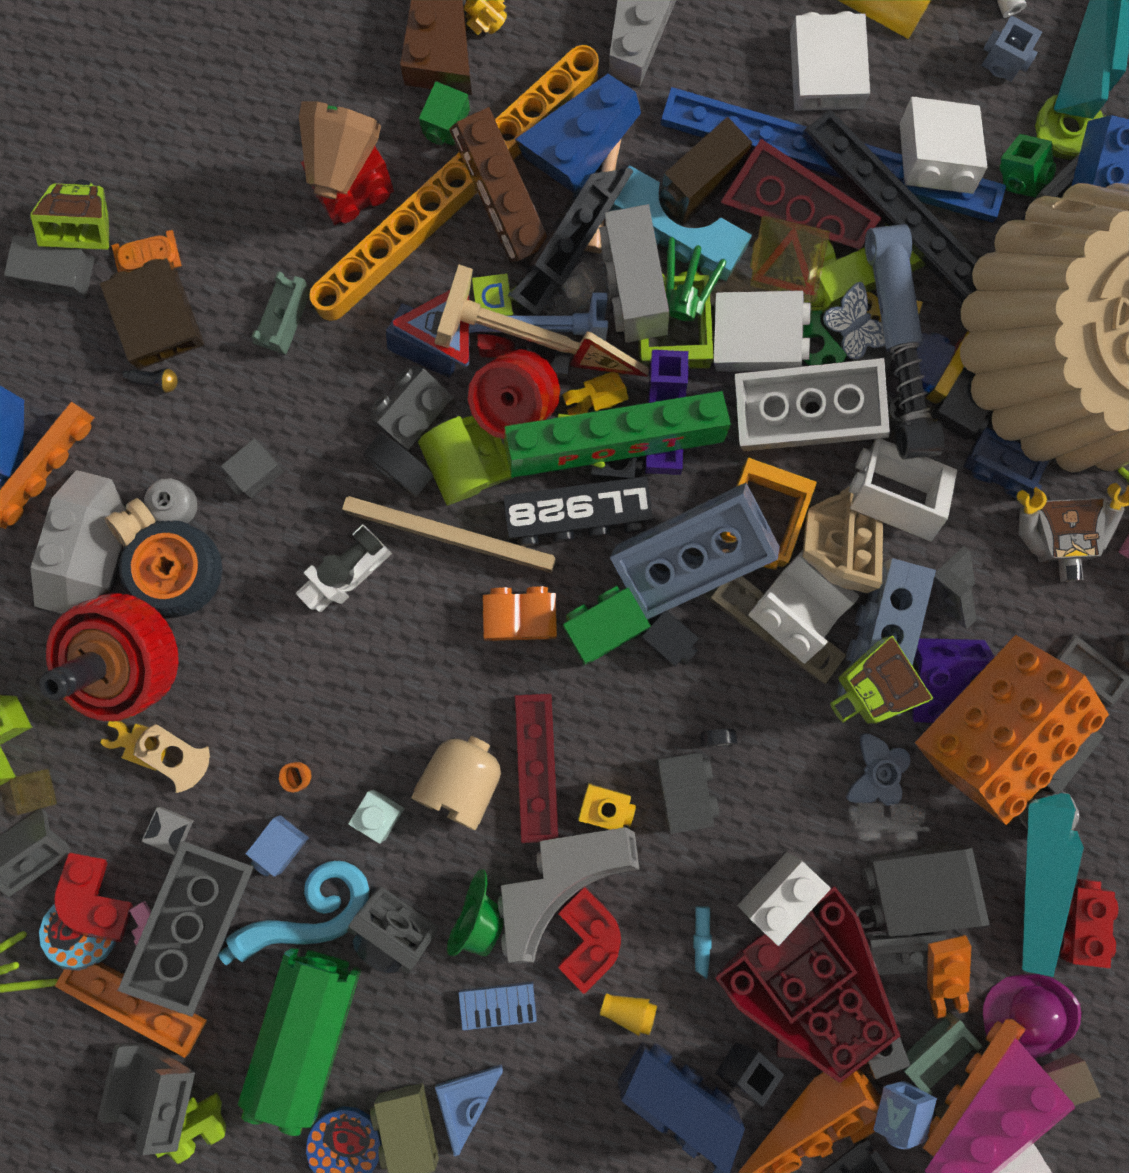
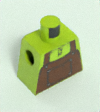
[31,179,109,250]
[830,636,933,723]

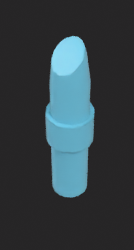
[693,906,712,979]

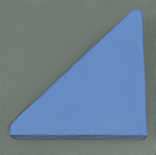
[435,1065,503,1156]

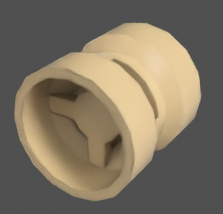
[105,498,155,547]

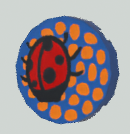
[306,1106,382,1173]

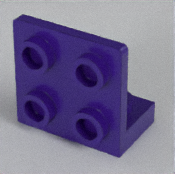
[912,638,995,723]

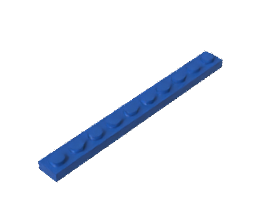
[661,87,1006,223]

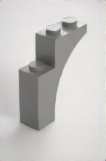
[498,827,639,964]

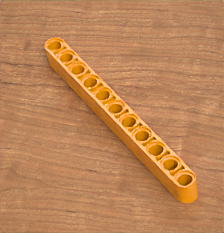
[309,45,599,321]

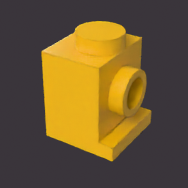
[578,783,636,830]

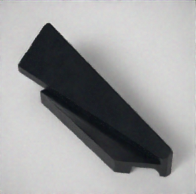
[508,168,633,316]

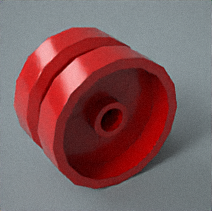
[468,349,560,439]

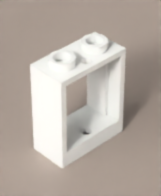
[849,439,957,542]

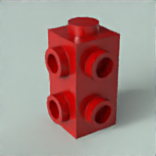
[1059,878,1118,968]

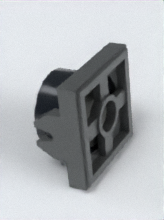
[347,886,439,974]

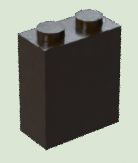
[659,117,752,226]
[100,258,205,370]

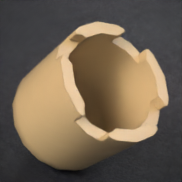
[411,736,501,830]

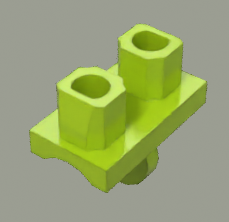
[155,1093,226,1164]

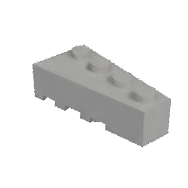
[608,0,676,87]

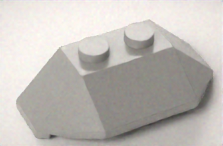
[31,470,126,614]

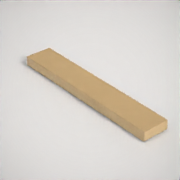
[342,496,555,573]

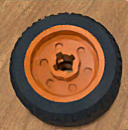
[119,520,222,617]

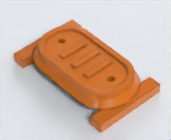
[111,230,182,272]

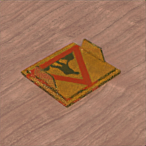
[750,215,830,303]

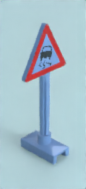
[393,289,608,366]

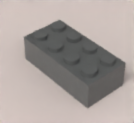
[117,841,254,1017]

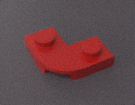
[55,853,133,943]
[558,887,621,994]

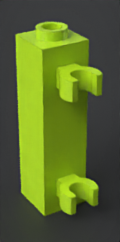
[809,223,926,313]

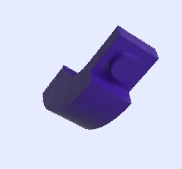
[645,350,688,475]

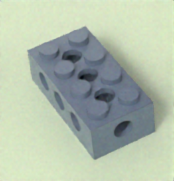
[610,483,780,619]
[837,558,936,716]

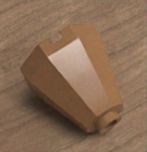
[299,101,381,199]

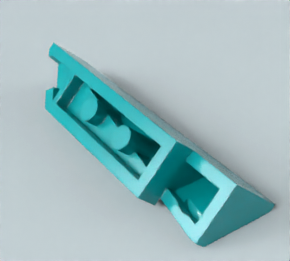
[1054,0,1129,119]
[1022,793,1084,977]

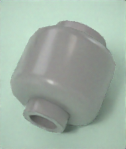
[144,478,197,523]

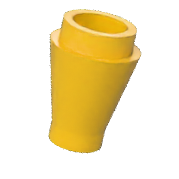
[600,993,657,1036]

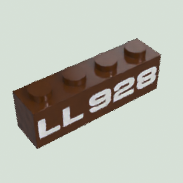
[449,107,547,263]

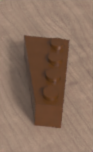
[400,0,472,95]

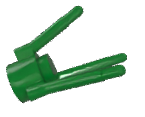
[666,237,727,321]

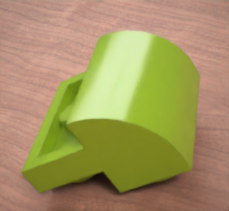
[418,416,514,506]

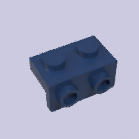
[963,427,1049,498]

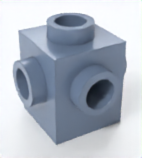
[981,15,1042,82]

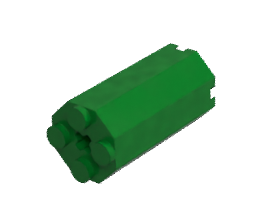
[238,948,361,1136]

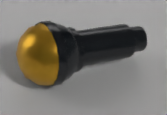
[123,368,178,393]

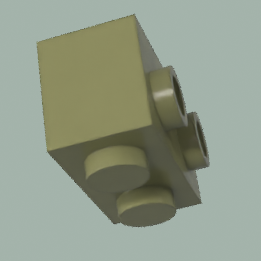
[370,1083,439,1173]

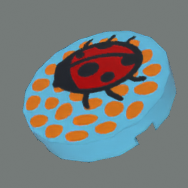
[39,904,116,971]

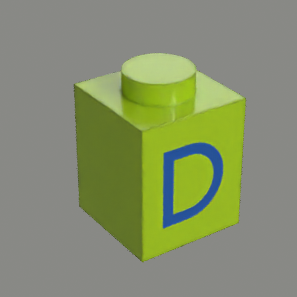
[472,273,513,333]

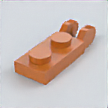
[927,935,972,1019]

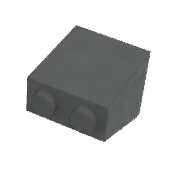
[862,841,990,937]

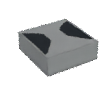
[142,806,194,856]

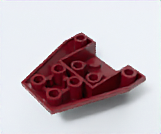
[715,886,900,1083]

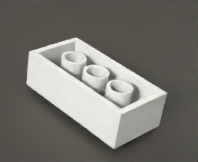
[735,358,890,451]

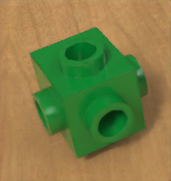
[1000,134,1056,198]

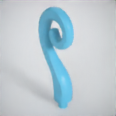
[218,860,369,965]

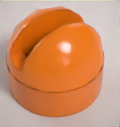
[279,762,312,792]

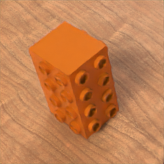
[915,635,1109,825]

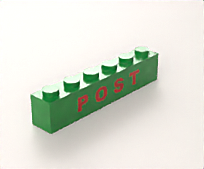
[504,391,731,478]

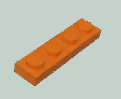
[0,401,95,529]
[55,962,207,1058]
[923,1019,1026,1157]

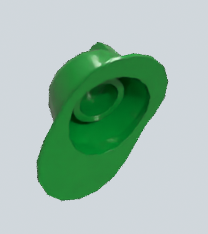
[447,869,503,957]

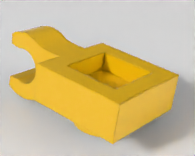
[562,372,629,415]

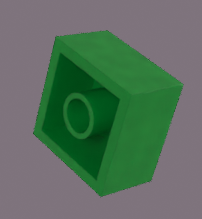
[563,586,651,666]

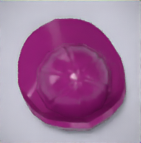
[983,974,1081,1059]

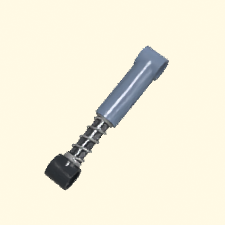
[865,224,944,460]

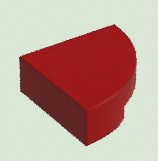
[478,334,515,358]

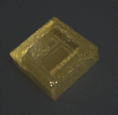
[9,769,57,815]

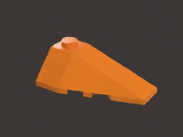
[738,1068,881,1173]

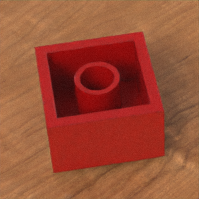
[301,146,394,225]

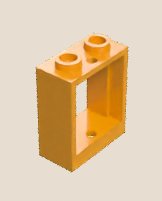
[720,458,817,570]

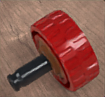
[39,593,179,722]

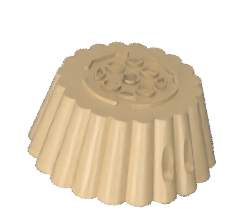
[960,183,1129,473]

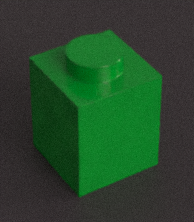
[419,82,470,146]

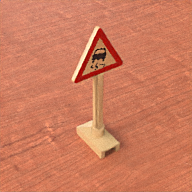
[435,265,650,377]

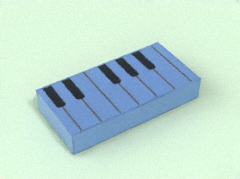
[459,981,537,1030]

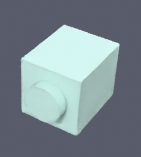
[348,790,405,844]

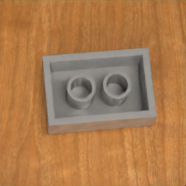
[599,204,669,343]

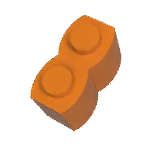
[483,587,557,641]

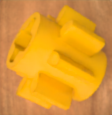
[464,0,507,35]

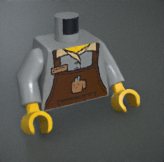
[1017,483,1129,582]

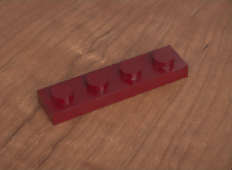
[515,694,558,843]

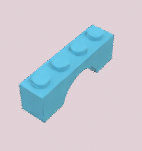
[609,165,752,281]

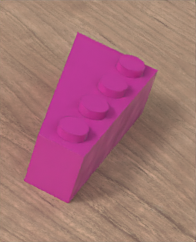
[925,1038,1075,1173]

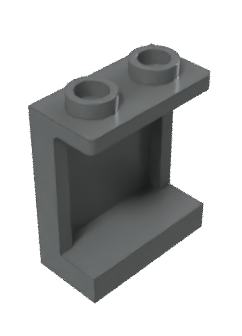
[97,1043,195,1155]

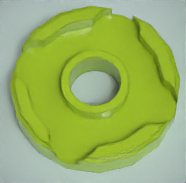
[1035,95,1106,160]

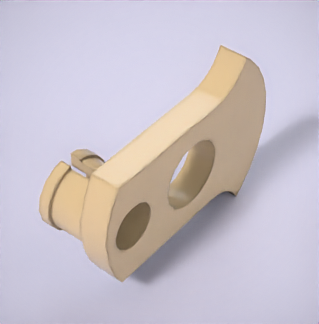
[133,724,210,793]

